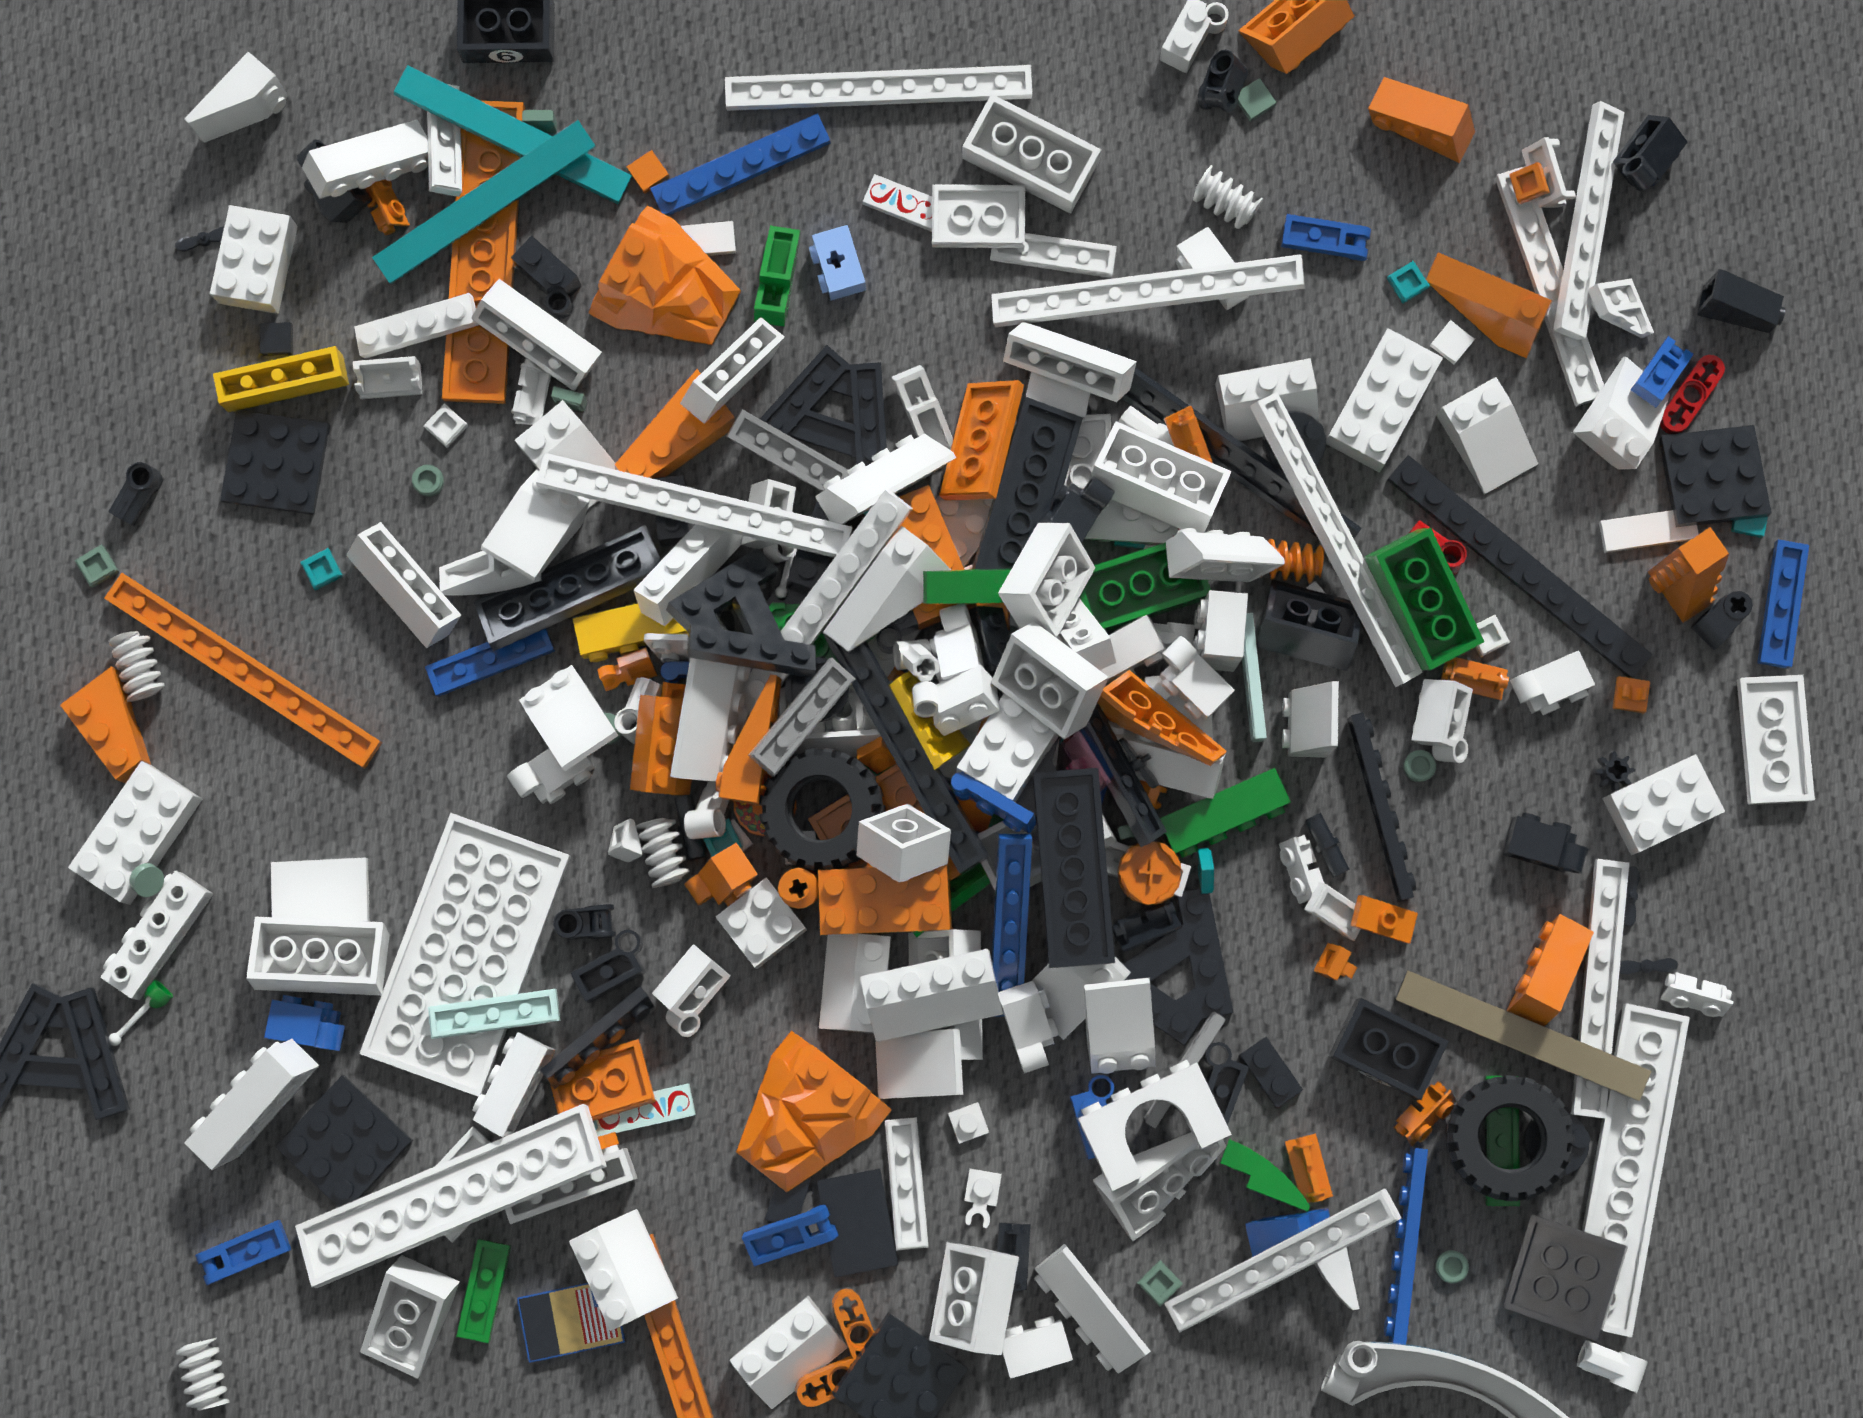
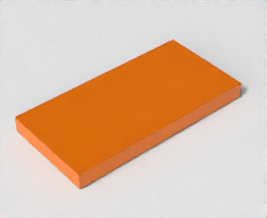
[939,380,1024,500]

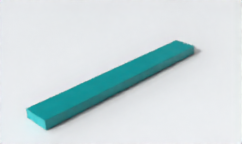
[394,65,632,205]
[372,120,596,284]

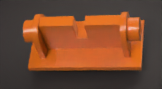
[365,179,410,235]
[1164,406,1213,463]
[1441,657,1509,700]
[1393,1082,1456,1146]
[1284,1133,1333,1203]

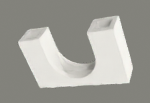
[1077,1060,1232,1191]

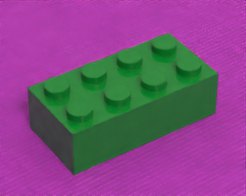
[1364,528,1484,671]
[1079,542,1211,632]

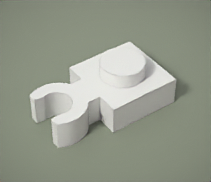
[964,1169,1002,1228]

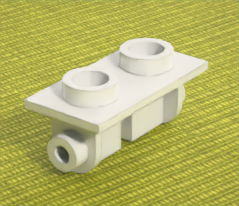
[511,358,551,425]
[1279,835,1324,904]
[1660,972,1733,1017]

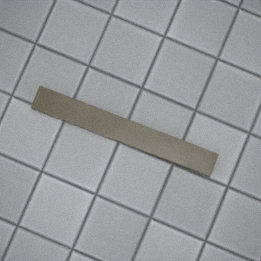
[1395,971,1652,1101]

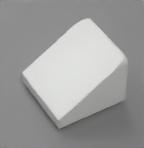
[608,819,642,862]

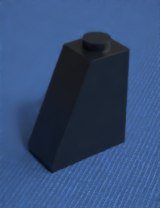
[1697,269,1786,333]

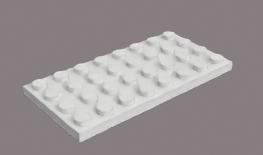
[359,813,571,1097]

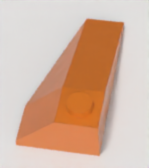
[1426,252,1553,358]
[1097,670,1227,766]
[716,674,782,806]

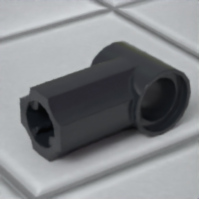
[108,462,163,526]

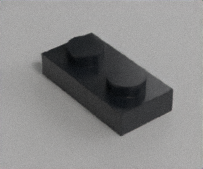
[1239,1036,1303,1108]

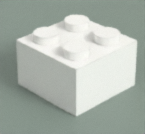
[856,804,951,883]
[716,877,807,969]

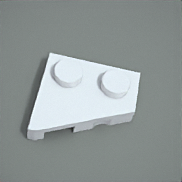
[1588,279,1654,338]

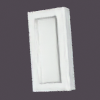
[1304,882,1361,941]

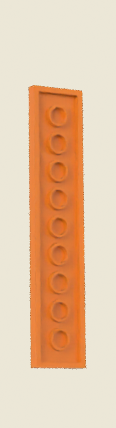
[442,101,525,404]

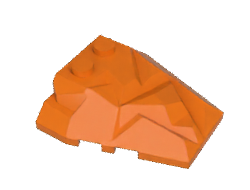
[589,206,742,345]
[736,1031,892,1193]

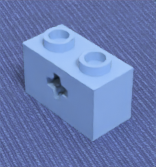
[809,225,866,301]

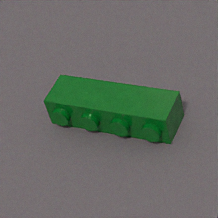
[1160,768,1291,858]

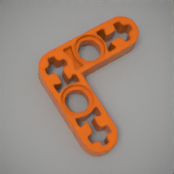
[795,1288,874,1407]

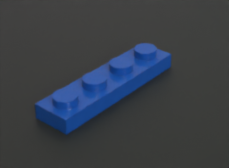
[1757,539,1809,669]
[425,628,555,697]

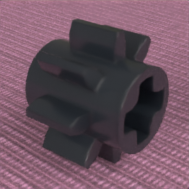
[1593,751,1636,792]

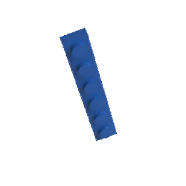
[650,113,831,216]
[992,834,1032,1017]
[1384,1147,1428,1344]

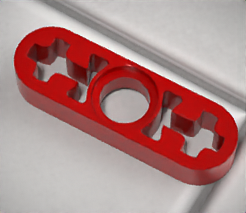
[1660,355,1725,434]

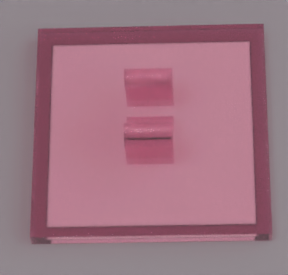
[1061,730,1111,792]

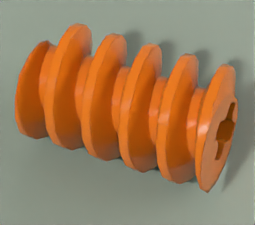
[1260,539,1324,584]
[778,867,819,909]

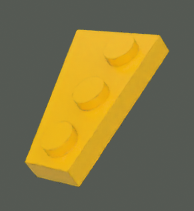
[889,671,971,770]

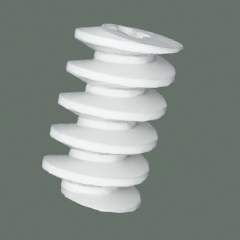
[1193,165,1263,229]
[109,631,165,702]
[636,818,690,888]
[176,1338,230,1410]

